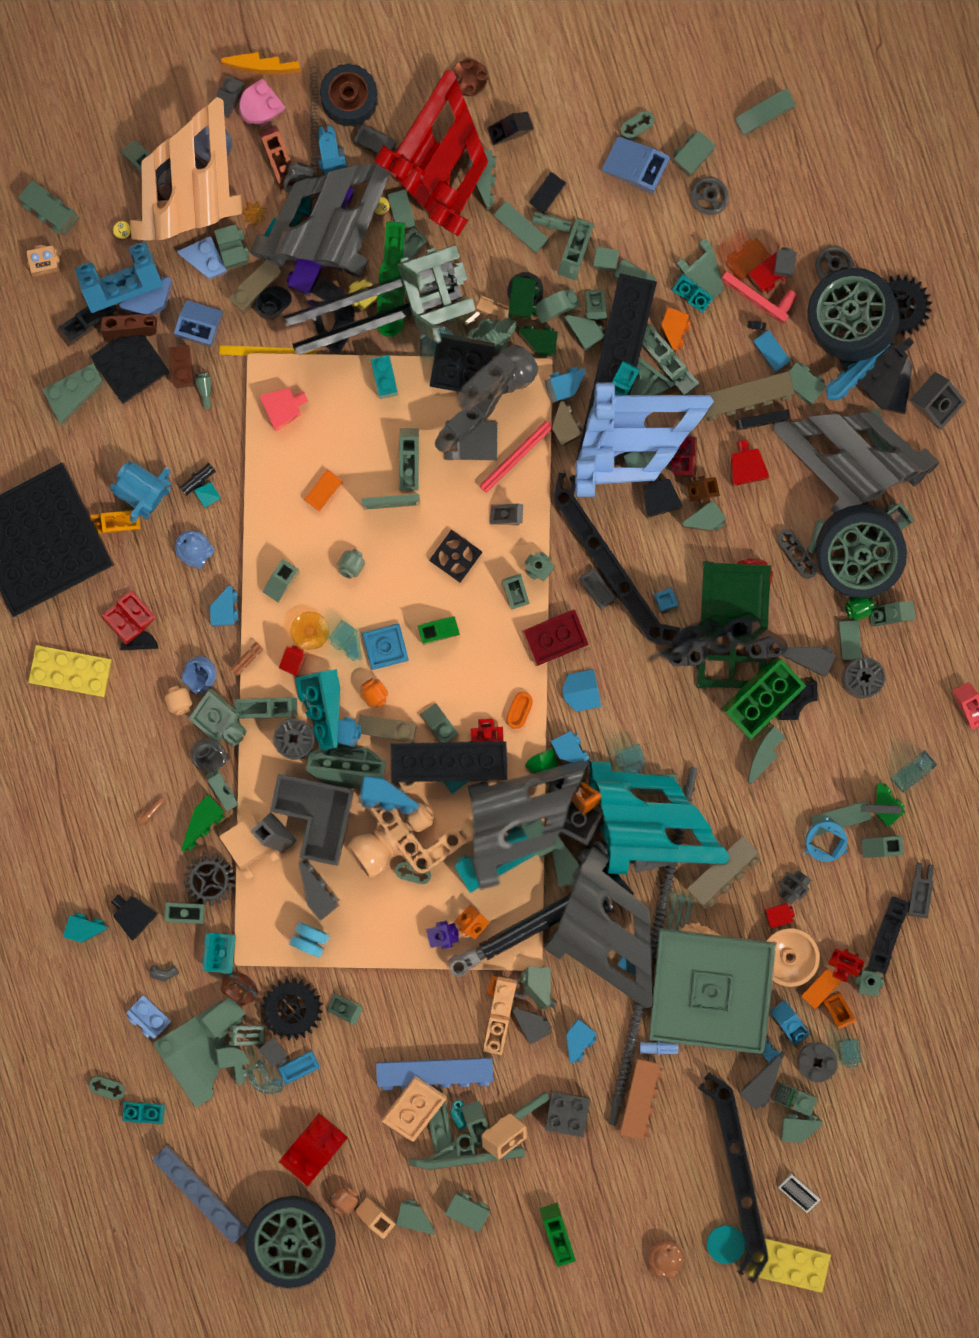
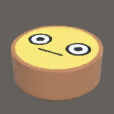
[374,196,390,216]
[113,221,131,241]

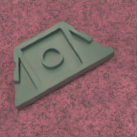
[631,357,674,395]

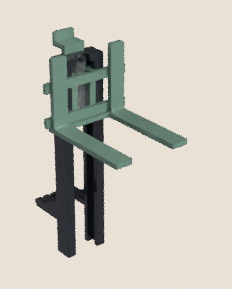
[283,245,475,355]

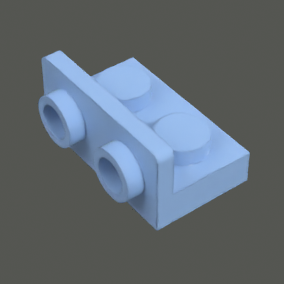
[126,995,172,1039]

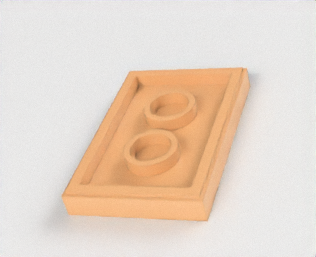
[382,1076,447,1142]

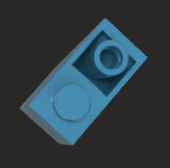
[545,367,586,403]
[210,586,239,627]
[551,731,590,766]
[769,1000,810,1046]
[566,1019,597,1064]

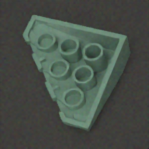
[153,1001,226,1107]

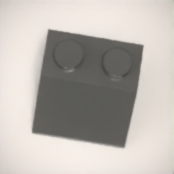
[910,372,966,430]

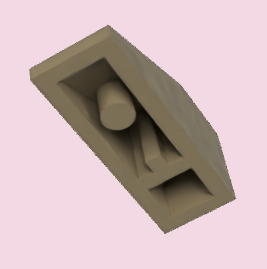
[229,260,282,315]
[358,714,416,743]

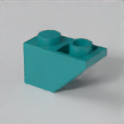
[63,912,108,943]

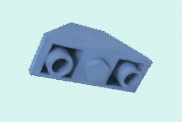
[119,276,173,315]

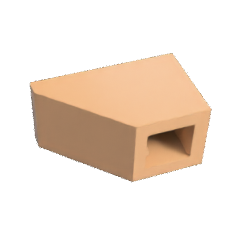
[355,1197,397,1239]

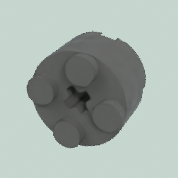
[797,1042,838,1082]

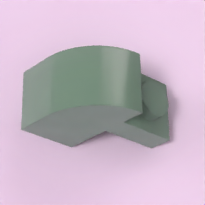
[536,288,581,324]
[214,1045,250,1085]

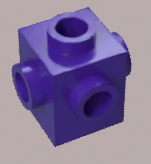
[426,920,459,949]

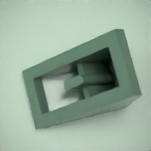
[502,574,530,610]

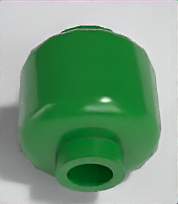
[845,597,875,621]

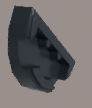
[120,631,159,651]

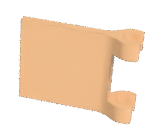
[219,815,280,880]

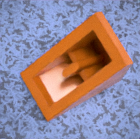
[571,781,601,815]
[823,993,856,1029]

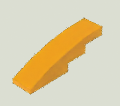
[221,52,301,75]
[90,510,141,534]

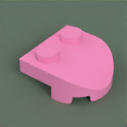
[238,78,286,126]

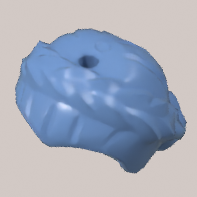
[175,530,215,569]
[181,656,217,694]

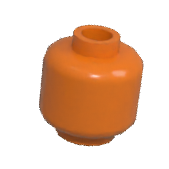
[360,678,388,708]

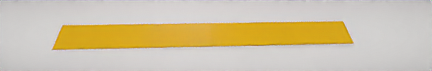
[219,345,317,356]

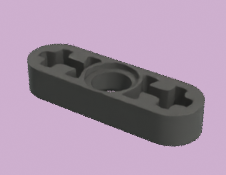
[777,529,817,579]

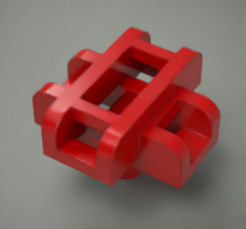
[470,719,504,742]
[828,948,864,982]

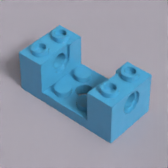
[75,241,163,313]

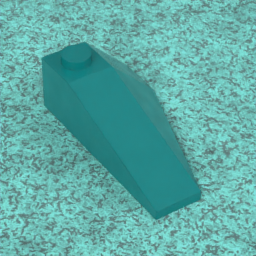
[295,669,340,750]

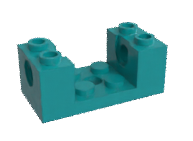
[455,826,537,893]

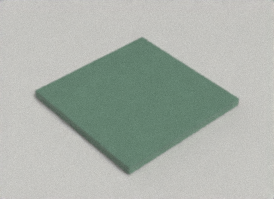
[649,928,776,1054]

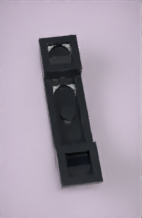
[867,896,910,974]

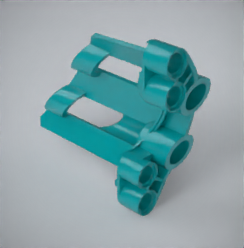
[589,761,730,875]

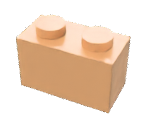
[482,1113,527,1160]

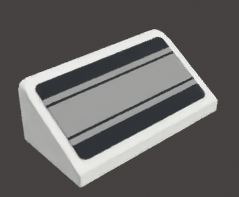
[778,1173,820,1213]

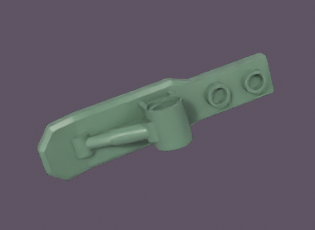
[408,1134,525,1170]

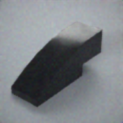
[57,305,117,347]

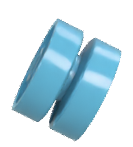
[288,922,330,958]

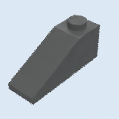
[774,646,836,677]
[740,1051,785,1110]

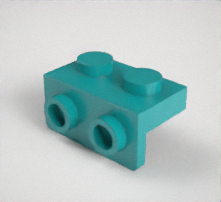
[202,932,236,974]

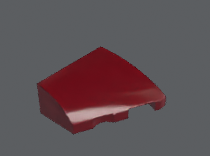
[670,437,697,476]

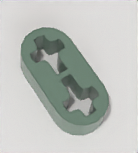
[621,111,654,140]
[395,862,431,884]
[89,1076,126,1100]

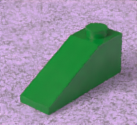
[539,1203,576,1267]

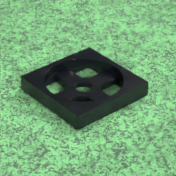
[429,530,483,583]

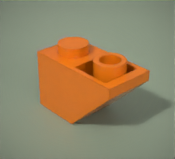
[661,307,691,353]

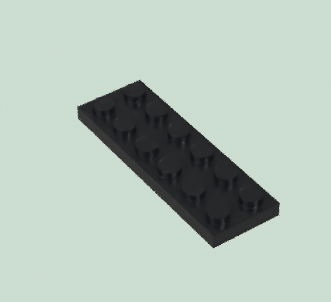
[390,741,507,783]

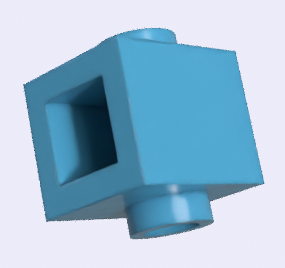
[337,717,362,747]

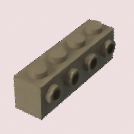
[687,837,760,909]

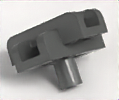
[777,870,812,905]

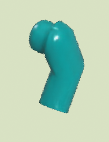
[450,1100,467,1130]

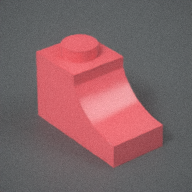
[952,682,979,730]

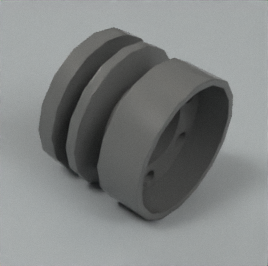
[841,657,885,699]
[273,719,316,760]

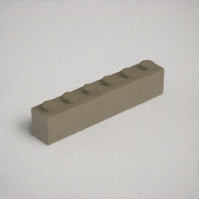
[680,371,795,424]

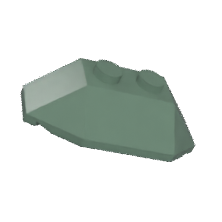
[306,745,386,788]

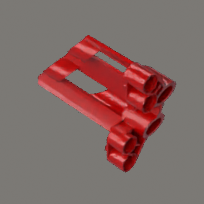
[373,70,488,237]

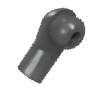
[149,965,179,981]

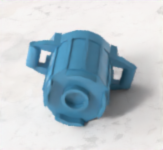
[110,461,172,523]

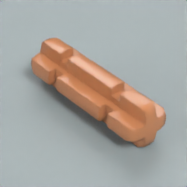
[231,643,263,675]

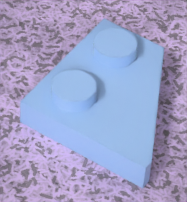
[177,236,227,280]

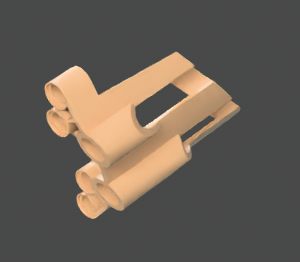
[130,97,243,241]

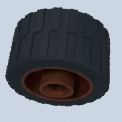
[320,64,378,127]

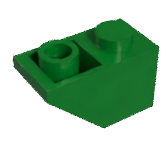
[418,616,460,645]
[874,783,906,827]

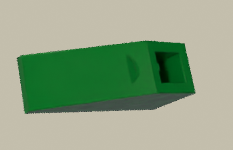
[181,795,226,852]

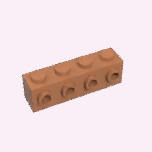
[619,1058,663,1140]

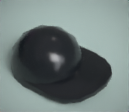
[255,286,292,320]

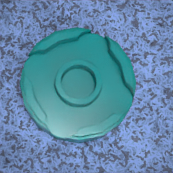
[707,1225,745,1264]

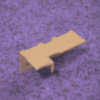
[476,295,509,321]

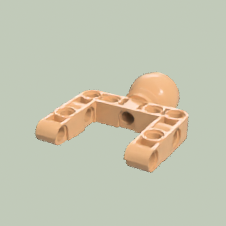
[347,778,473,878]

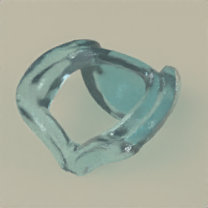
[248,1060,285,1094]

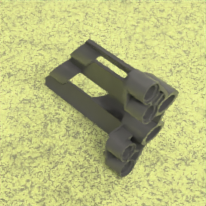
[250,163,390,278]
[543,847,652,1008]

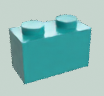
[371,355,398,399]

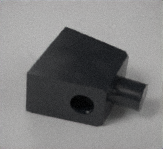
[643,474,683,518]
[111,894,159,941]

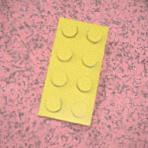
[29,645,112,697]
[746,1238,831,1293]

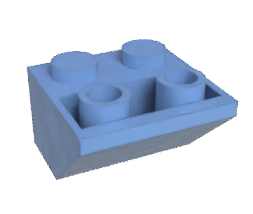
[174,300,223,348]

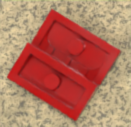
[101,590,156,645]

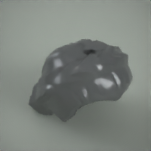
[190,738,229,773]

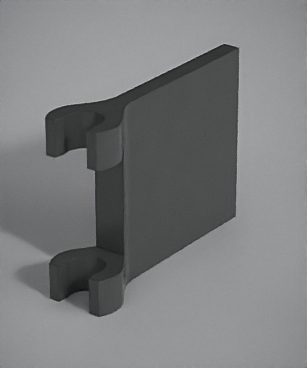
[445,420,497,461]

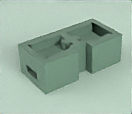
[206,768,239,811]

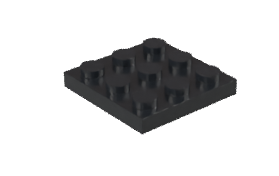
[429,333,495,392]
[90,335,170,404]

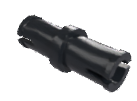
[179,463,216,496]

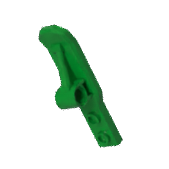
[376,221,405,337]

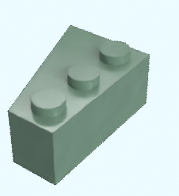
[18,180,79,236]
[42,363,105,426]

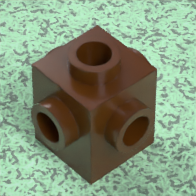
[687,476,720,505]

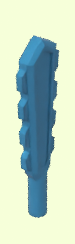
[826,344,890,400]

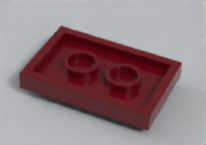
[522,609,589,666]

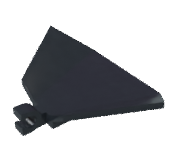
[839,337,914,414]

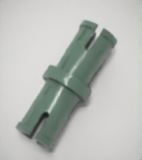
[532,212,572,233]

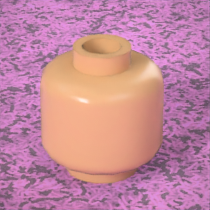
[164,686,192,716]
[405,804,434,832]

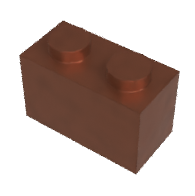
[169,345,195,388]

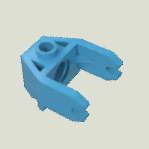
[318,124,347,175]

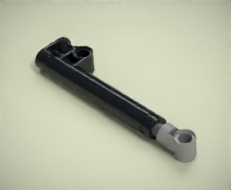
[448,894,615,977]

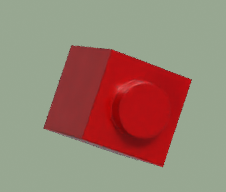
[764,903,795,928]

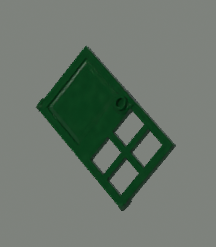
[696,561,771,688]

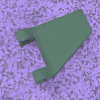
[675,238,724,298]

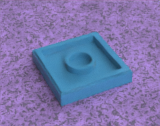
[362,624,409,670]

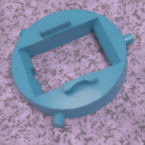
[804,816,848,862]

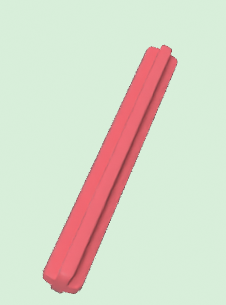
[480,421,552,493]

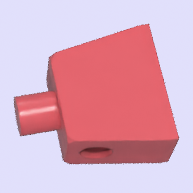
[260,388,308,431]

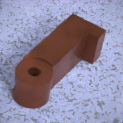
[101,314,157,342]

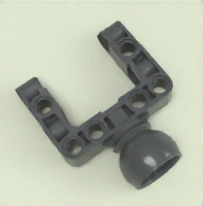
[435,345,538,452]

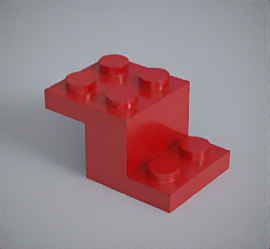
[278,1113,348,1187]

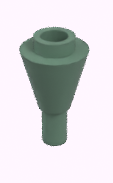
[194,373,212,409]
[807,519,826,554]

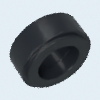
[747,321,767,331]

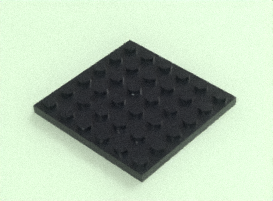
[0,462,115,617]

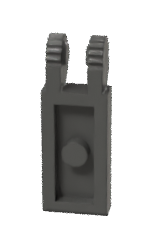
[908,862,934,918]

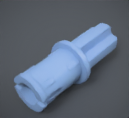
[640,1041,679,1056]

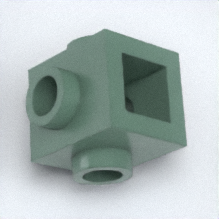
[524,552,555,583]
[855,967,884,996]

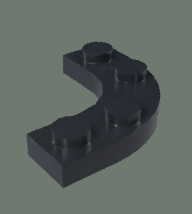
[311,276,355,355]

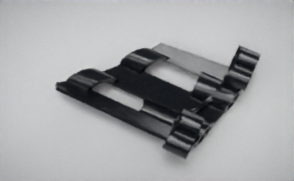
[648,614,788,666]

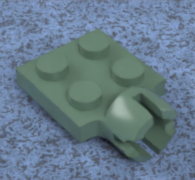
[189,689,247,747]

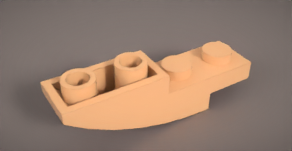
[483,977,517,1055]

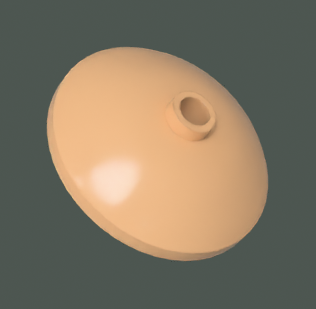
[767,928,820,987]

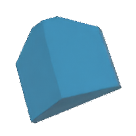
[562,669,601,712]

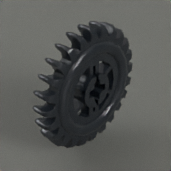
[871,274,932,337]
[260,977,323,1041]

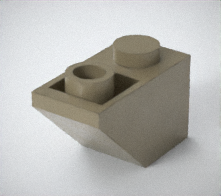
[552,401,583,447]

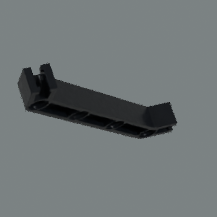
[554,473,680,647]
[697,1072,769,1283]

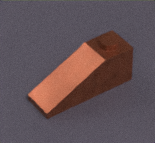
[259,125,296,190]

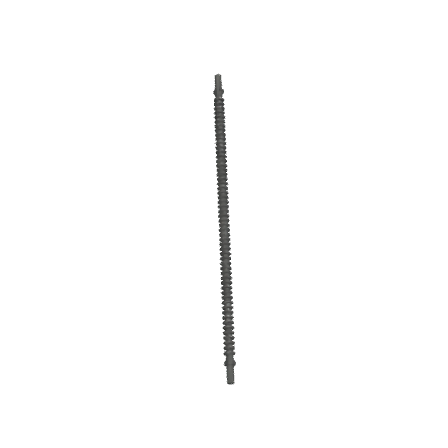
[608,767,698,1126]

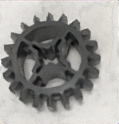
[183,854,236,906]

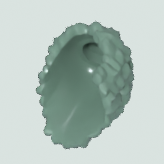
[466,317,516,357]

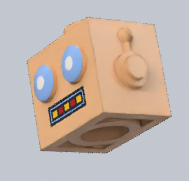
[27,245,60,276]

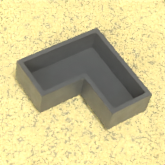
[270,774,355,866]

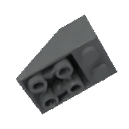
[299,860,340,921]

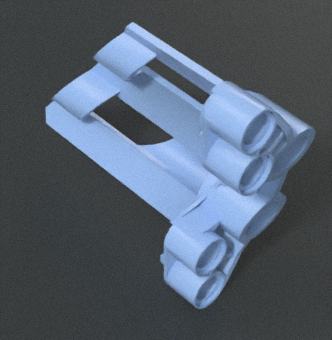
[575,383,714,497]

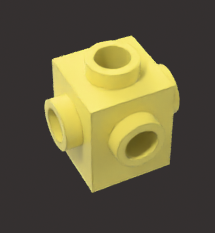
[348,279,378,312]

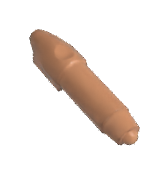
[136,797,165,825]

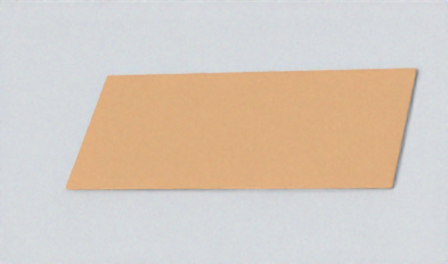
[234,353,552,971]

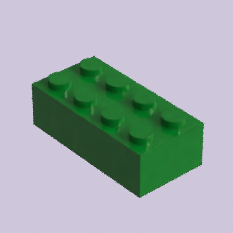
[721,657,806,739]

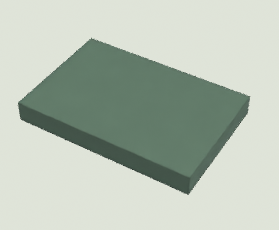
[361,494,420,510]

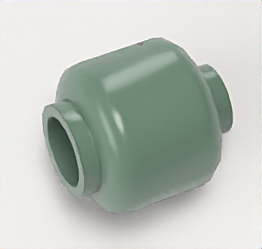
[337,549,365,579]

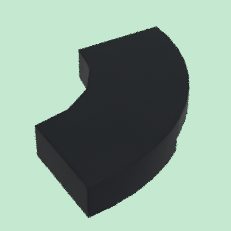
[779,682,817,720]

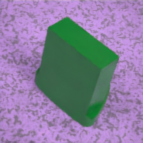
[525,748,558,773]

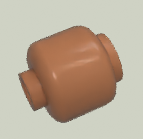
[329,1186,358,1216]

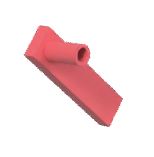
[721,271,798,325]

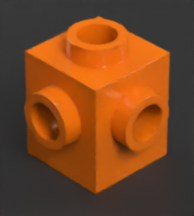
[455,905,490,939]

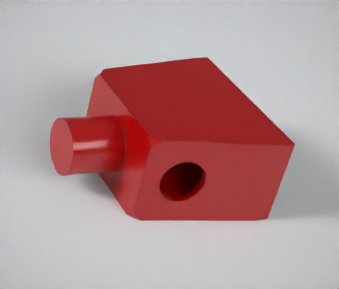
[731,440,769,487]

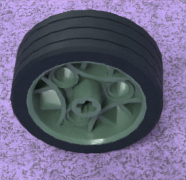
[807,268,900,362]
[816,505,907,598]
[245,1196,336,1289]

